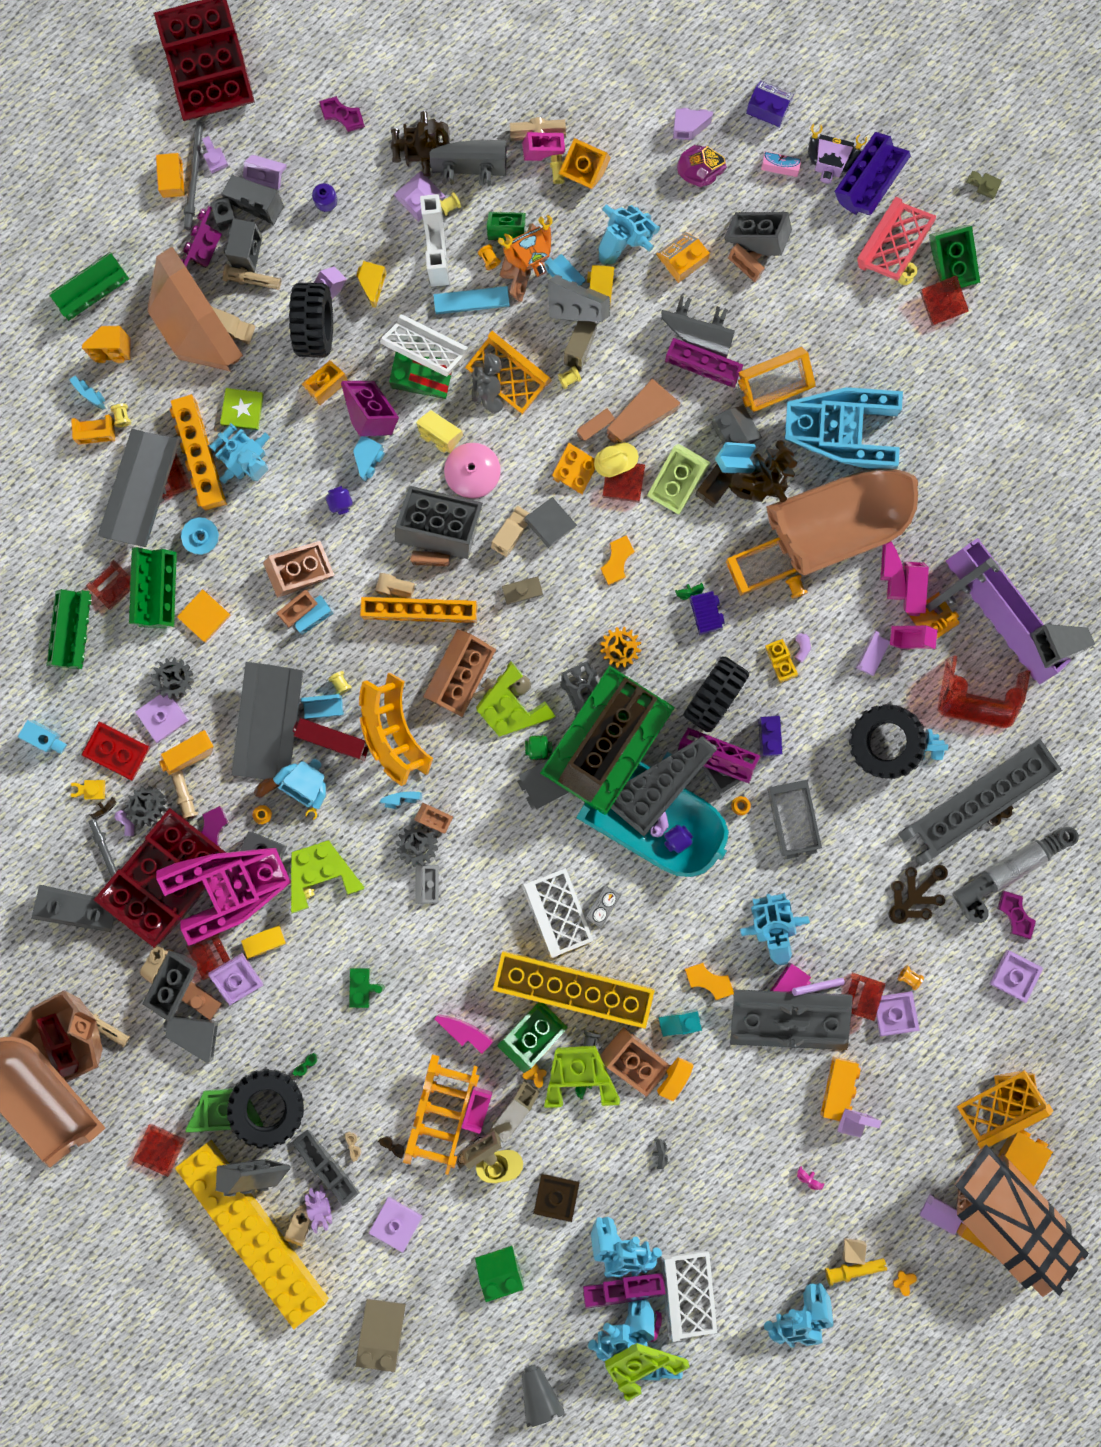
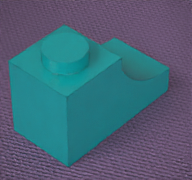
[658,1009,702,1037]

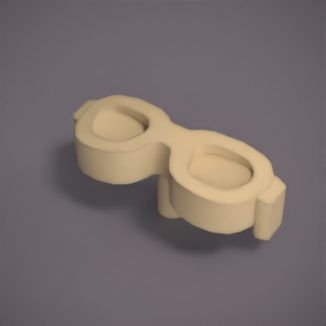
[345,1131,361,1162]

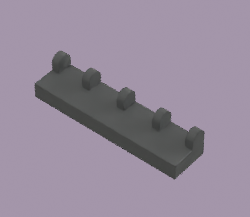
[926,557,1000,614]

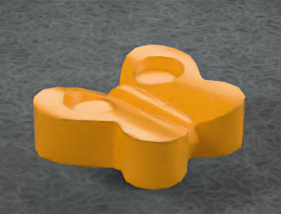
[523,1064,547,1088]
[893,1270,917,1296]

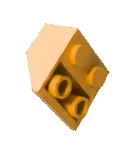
[82,326,131,363]

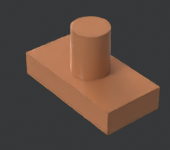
[728,243,765,282]
[414,802,453,834]
[182,981,223,1020]

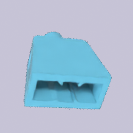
[18,720,67,754]

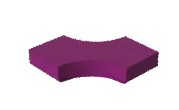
[319,96,365,132]
[201,806,229,846]
[997,890,1036,939]

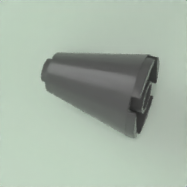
[522,1364,565,1427]

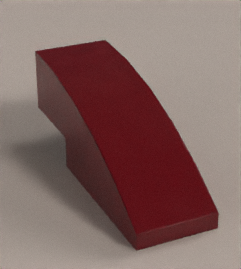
[36,1013,79,1078]

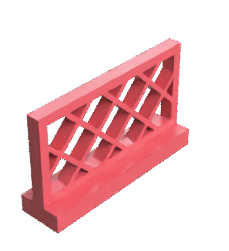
[857,197,936,281]

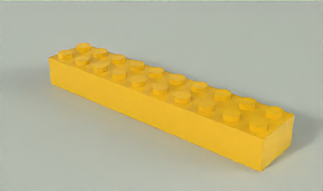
[175,1139,329,1330]

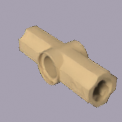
[510,117,566,141]

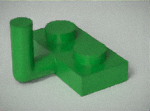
[349,968,385,1008]

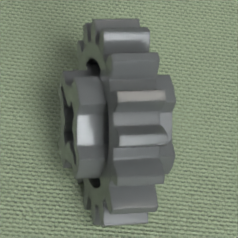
[151,657,194,700]
[124,786,167,828]
[396,824,438,867]

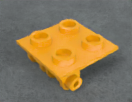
[552,442,595,495]
[907,592,960,638]

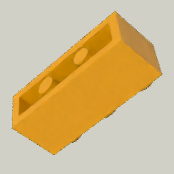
[820,1056,861,1121]

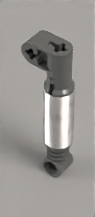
[952,827,1079,923]

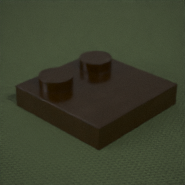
[533,1173,580,1222]

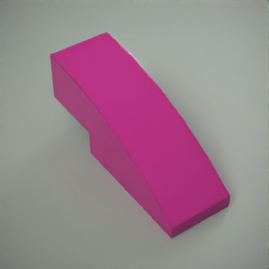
[880,541,906,600]
[434,1014,494,1054]

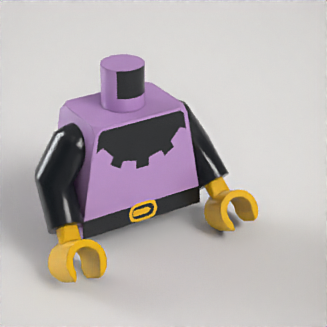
[808,123,867,184]

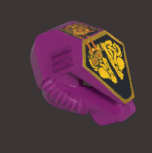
[677,144,727,187]

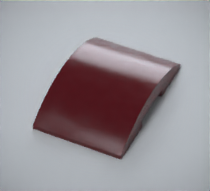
[153,0,255,121]
[94,808,227,948]

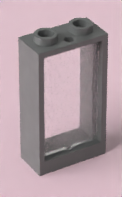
[767,780,822,859]

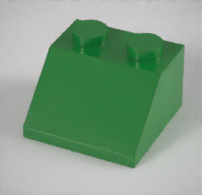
[475,1245,524,1302]

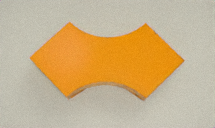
[600,535,635,586]
[685,962,734,1000]

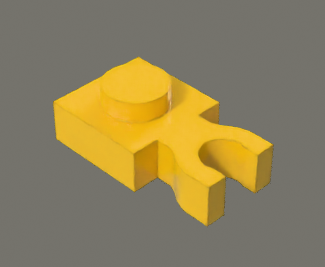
[71,780,105,800]

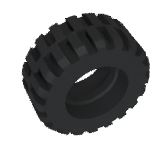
[289,282,333,358]
[683,656,749,732]
[849,704,928,779]
[227,1069,304,1149]

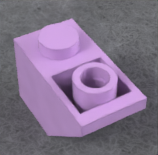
[673,108,713,140]
[314,266,347,299]

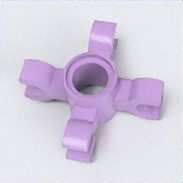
[305,1185,332,1234]

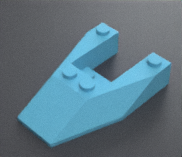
[785,387,903,470]

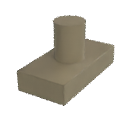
[502,576,543,605]
[462,1130,502,1169]

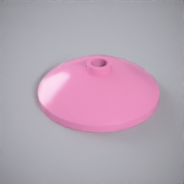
[444,443,501,499]

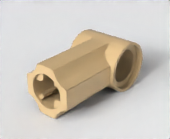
[375,573,415,599]

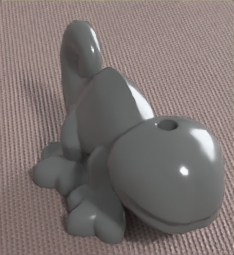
[471,353,503,413]

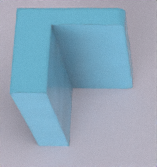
[545,254,585,286]
[715,442,756,474]
[294,595,334,635]
[301,694,344,719]

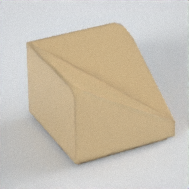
[842,1238,867,1265]

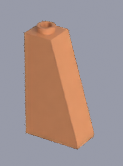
[607,379,680,444]

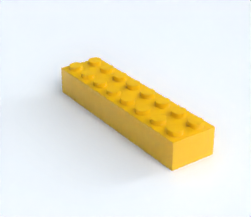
[493,950,655,1029]

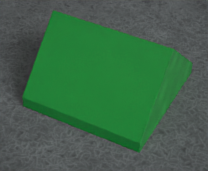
[487,212,526,241]

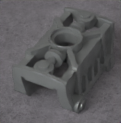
[560,661,598,718]

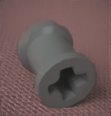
[583,1030,601,1047]

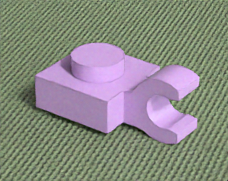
[202,136,228,173]

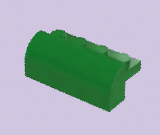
[49,252,130,321]
[129,547,177,628]
[46,589,91,669]

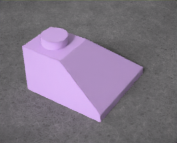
[394,171,446,222]

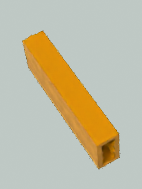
[956,1130,1053,1257]

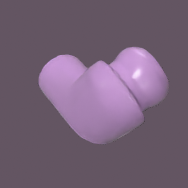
[794,633,811,663]
[115,810,135,836]
[650,812,669,837]

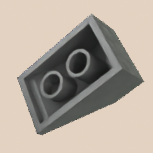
[724,212,792,256]

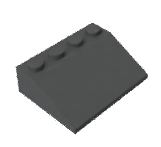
[394,486,483,559]

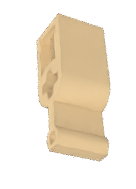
[211,306,255,344]
[491,506,530,557]

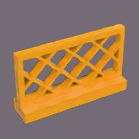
[465,331,552,415]
[956,1070,1053,1150]

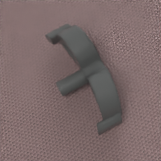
[652,1139,668,1169]

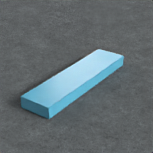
[433,286,510,315]

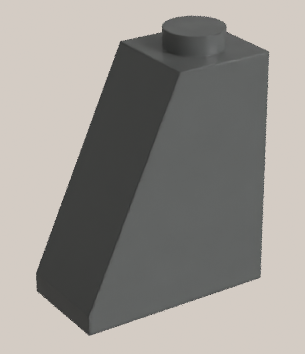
[164,1016,219,1062]

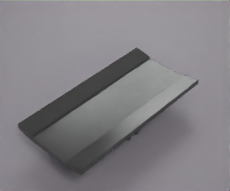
[98,428,180,547]
[231,662,304,780]
[730,989,853,1050]

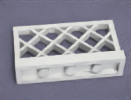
[380,314,468,377]
[521,868,593,958]
[660,1251,717,1342]

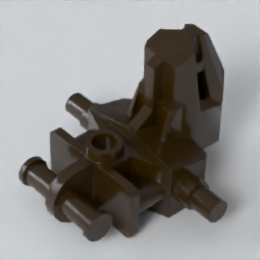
[390,111,450,177]
[729,440,797,503]

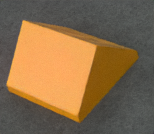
[302,360,348,405]
[994,1071,1039,1116]

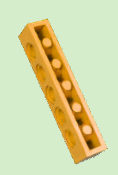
[170,394,227,511]
[360,597,478,623]

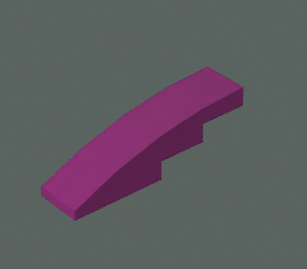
[583,1273,666,1309]

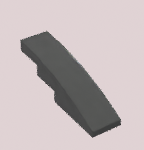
[292,1130,360,1206]

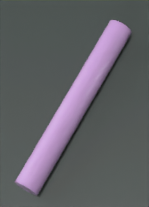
[792,978,845,996]

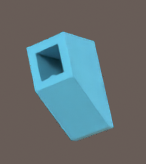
[353,436,385,482]

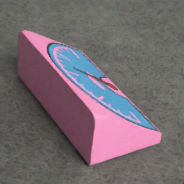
[761,151,801,177]

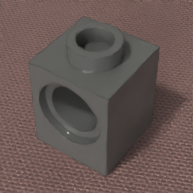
[211,198,236,231]

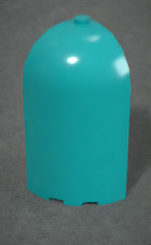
[576,762,729,877]

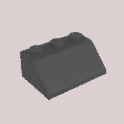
[142,951,197,1022]
[216,1159,290,1196]

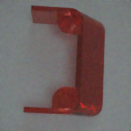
[938,655,1031,729]

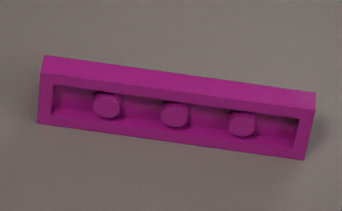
[665,338,743,388]
[678,727,760,784]

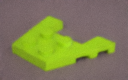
[476,661,556,737]
[291,840,365,914]
[544,1046,620,1108]
[605,1343,690,1402]

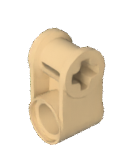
[140,946,174,984]
[284,1204,311,1246]

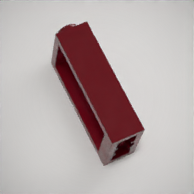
[293,718,369,762]

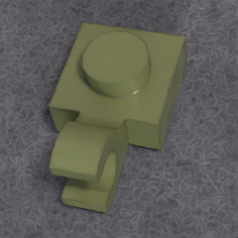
[966,171,1002,199]

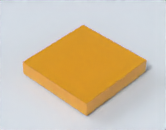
[177,589,231,643]

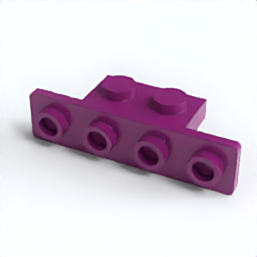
[180,206,222,268]

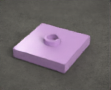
[135,694,189,743]
[989,949,1043,1003]
[208,953,263,1006]
[873,991,920,1037]
[369,1196,422,1253]

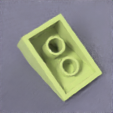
[647,444,711,515]

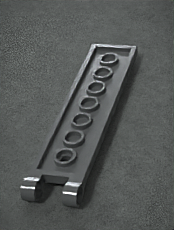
[898,739,1063,866]

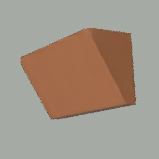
[577,408,615,441]
[410,551,450,567]
[276,589,318,628]

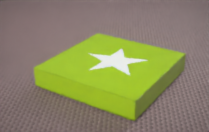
[220,388,264,430]

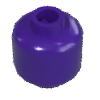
[312,183,338,212]
[325,486,353,515]
[664,825,693,853]

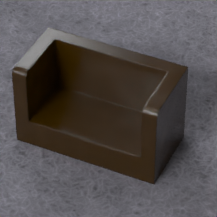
[695,464,735,508]

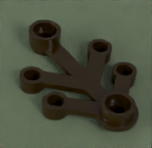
[889,865,948,924]

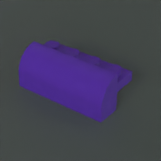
[834,132,911,216]

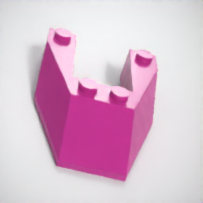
[156,848,291,946]

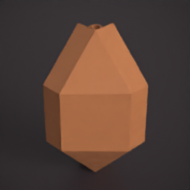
[147,247,243,372]
[9,990,103,1082]

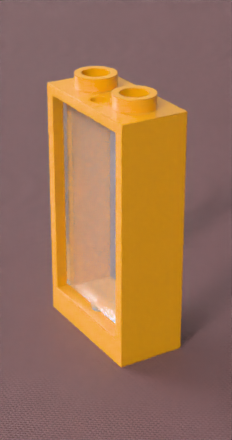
[738,347,816,412]
[726,537,798,596]

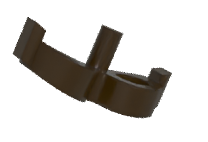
[89,797,117,819]
[987,805,1014,826]
[378,1136,404,1159]

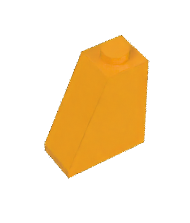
[159,730,214,775]

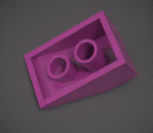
[341,380,399,437]

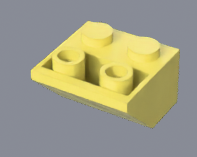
[416,410,463,453]

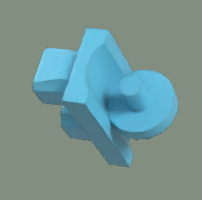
[923,729,948,760]

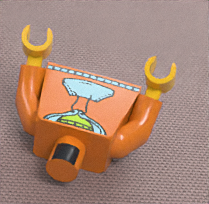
[498,215,553,277]

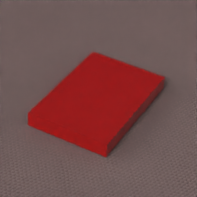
[81,721,151,781]

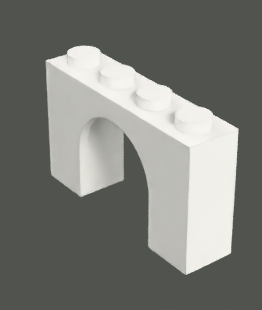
[420,194,450,287]

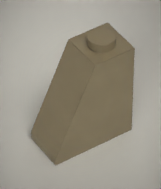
[564,320,597,371]
[489,1080,540,1143]

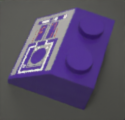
[746,80,794,128]

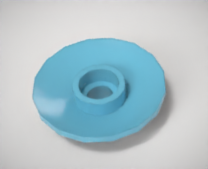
[181,517,219,555]

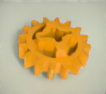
[600,627,641,668]

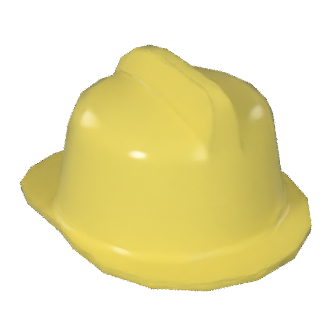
[594,442,639,477]
[476,1150,523,1184]

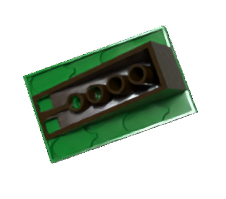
[540,665,675,816]

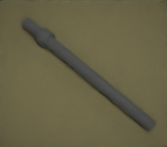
[184,121,204,230]
[89,819,117,878]

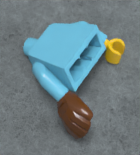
[254,759,326,820]

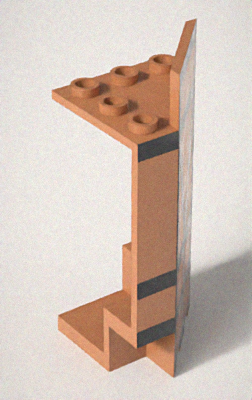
[955,1144,1089,1297]

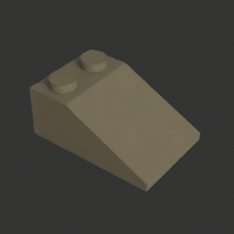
[355,1299,406,1372]

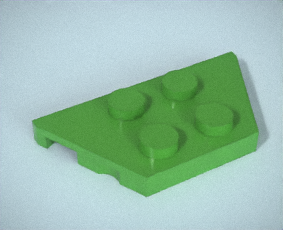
[186,1088,263,1132]

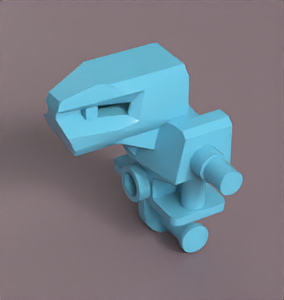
[599,205,660,265]
[208,423,270,484]
[740,892,810,966]
[591,1217,662,1278]
[764,1283,834,1348]
[588,1299,654,1361]

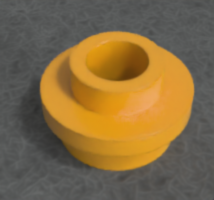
[731,796,751,816]
[252,805,272,824]

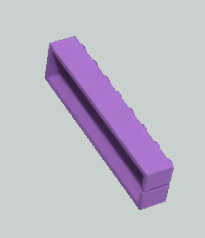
[946,538,1071,685]

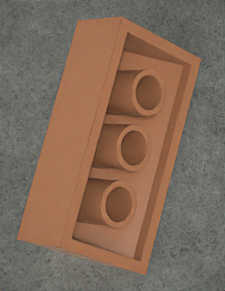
[423,629,496,717]

